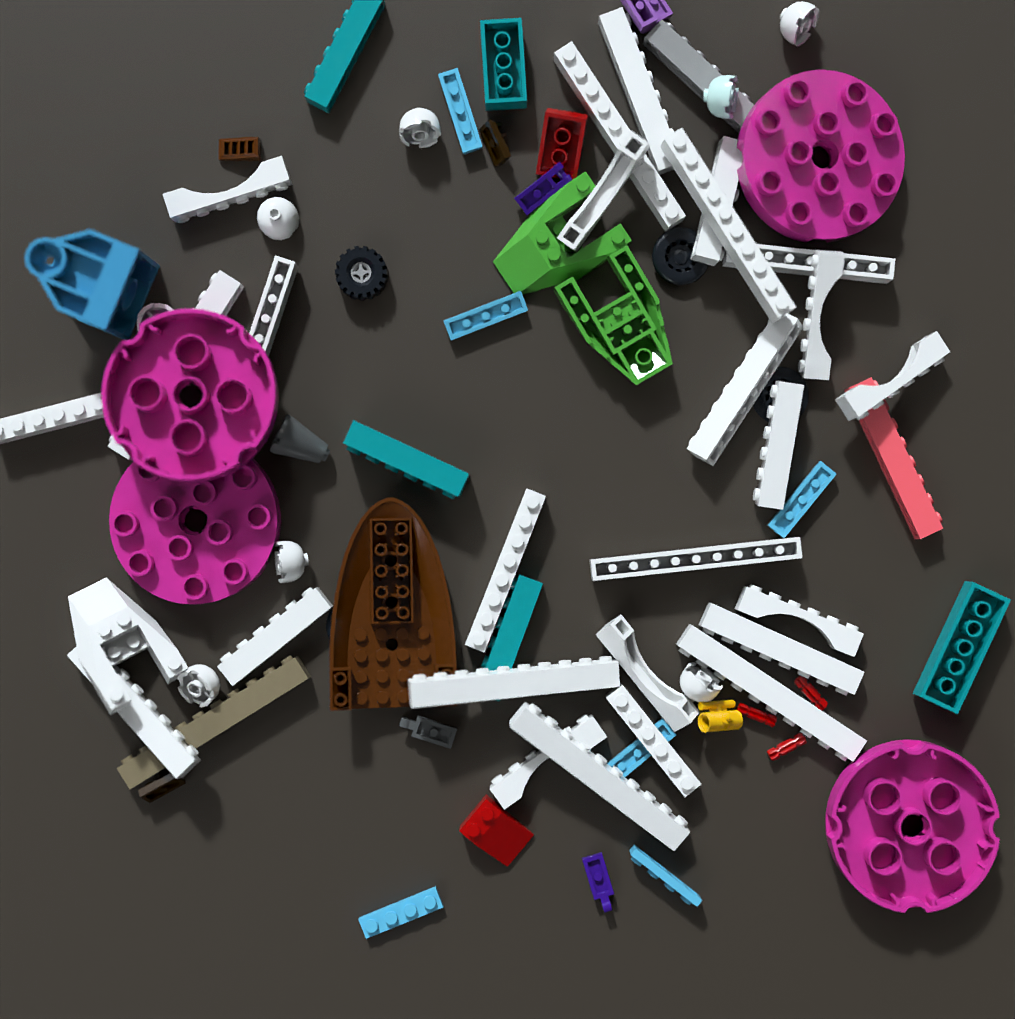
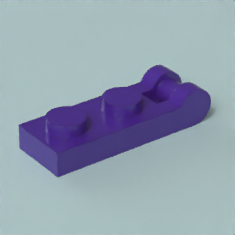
[514,162,572,215]

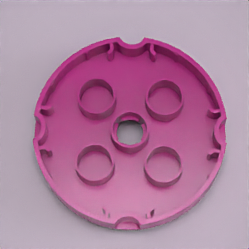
[736,70,905,243]
[102,309,279,482]
[109,458,281,604]
[825,739,1000,913]

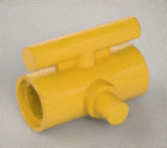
[698,700,743,732]

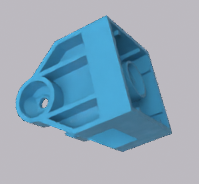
[25,229,160,340]

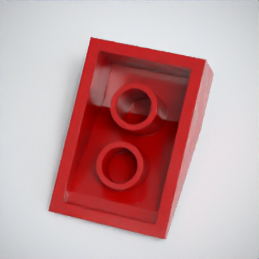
[536,108,588,181]
[459,794,534,867]

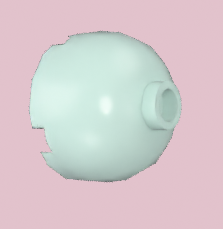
[703,75,738,119]

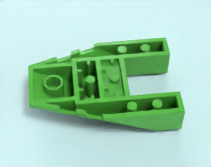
[493,171,632,295]
[554,245,673,385]

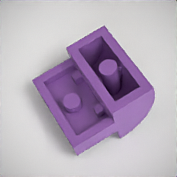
[620,0,673,34]

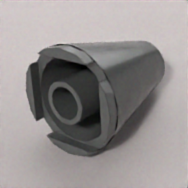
[269,414,330,463]

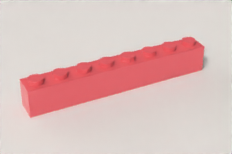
[844,377,943,539]

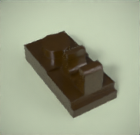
[479,120,512,167]
[138,770,186,803]

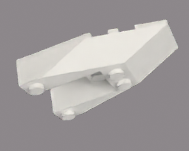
[68,578,188,715]

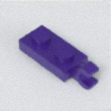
[582,852,614,913]

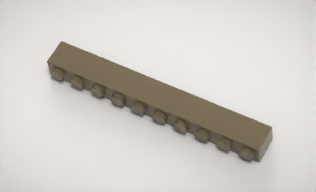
[117,655,311,789]

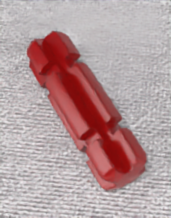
[794,675,828,711]
[736,703,777,727]
[767,733,807,761]

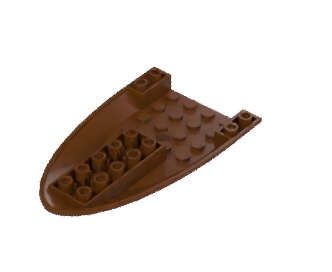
[329,497,457,711]

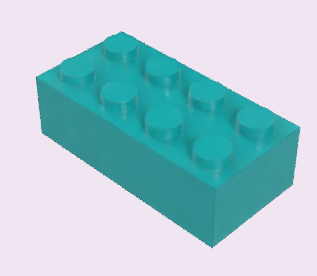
[480,18,527,111]

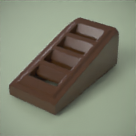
[219,137,261,161]

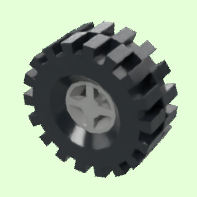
[335,246,388,301]

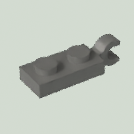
[399,715,457,749]

